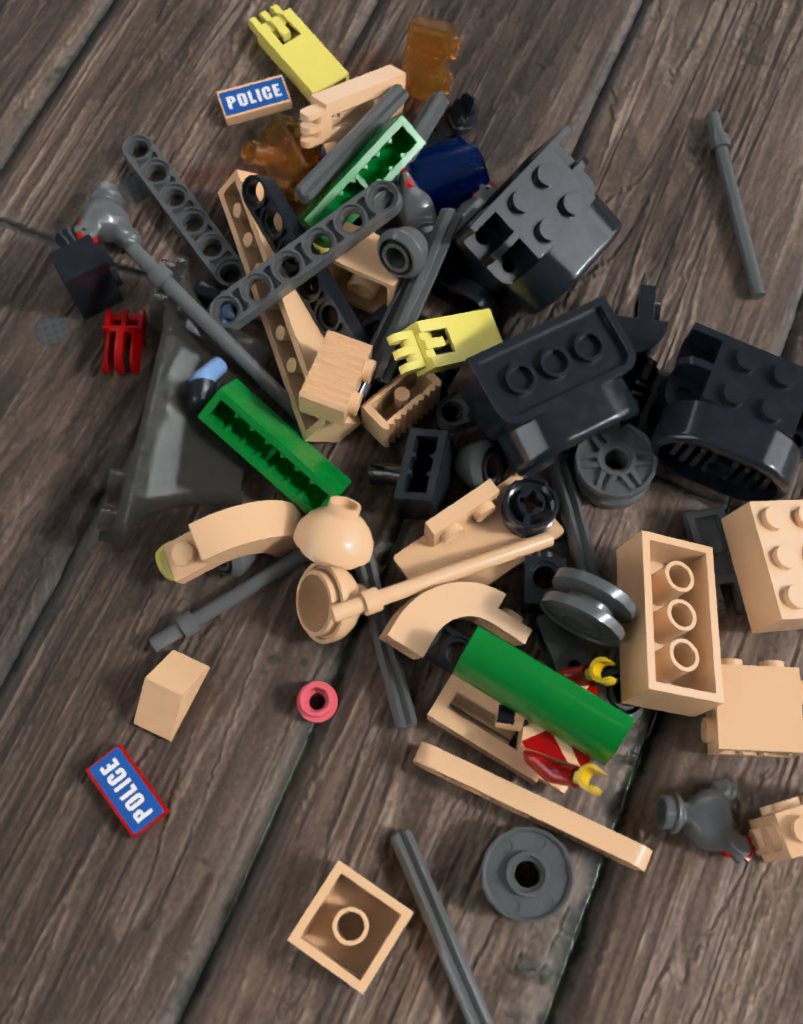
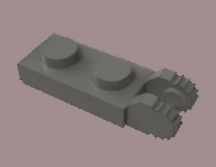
[682,506,747,620]

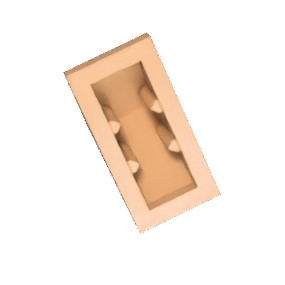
[133,650,210,742]

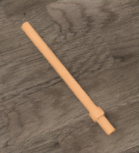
[329,531,554,623]

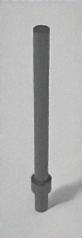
[705,111,765,300]
[125,242,296,420]
[149,548,310,652]

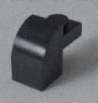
[616,284,669,367]

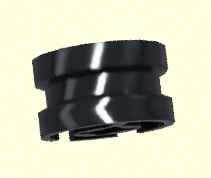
[501,476,559,538]

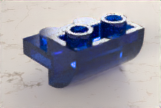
[408,137,490,215]

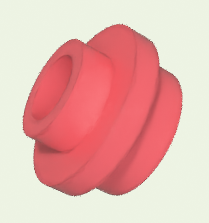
[296,681,338,723]

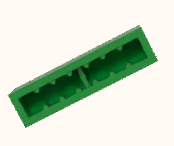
[297,115,426,248]
[197,378,352,514]
[453,626,635,766]

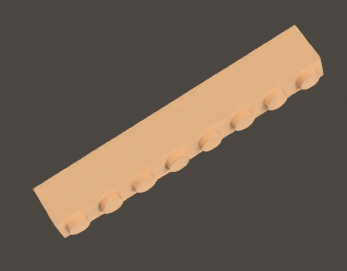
[218,169,361,443]

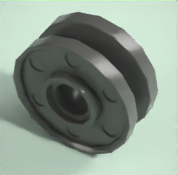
[572,423,658,510]
[539,567,637,647]
[480,827,574,923]

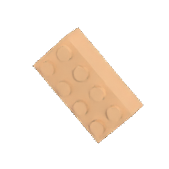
[616,530,724,717]

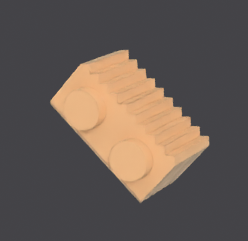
[299,330,377,427]
[360,372,441,447]

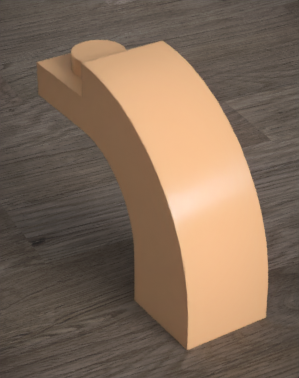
[163,500,303,584]
[379,582,532,660]

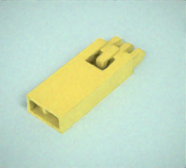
[248,4,349,103]
[386,308,503,377]

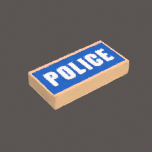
[217,74,293,127]

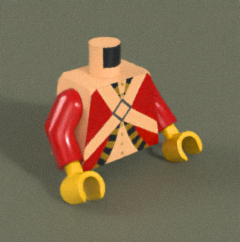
[495,657,617,796]

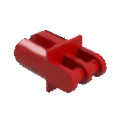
[101,309,147,375]

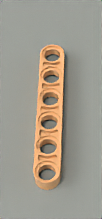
[412,742,652,873]

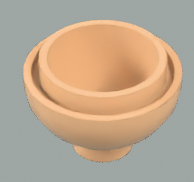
[293,496,374,570]
[296,563,367,644]

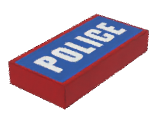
[85,744,171,839]

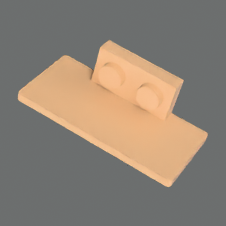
[394,474,564,594]

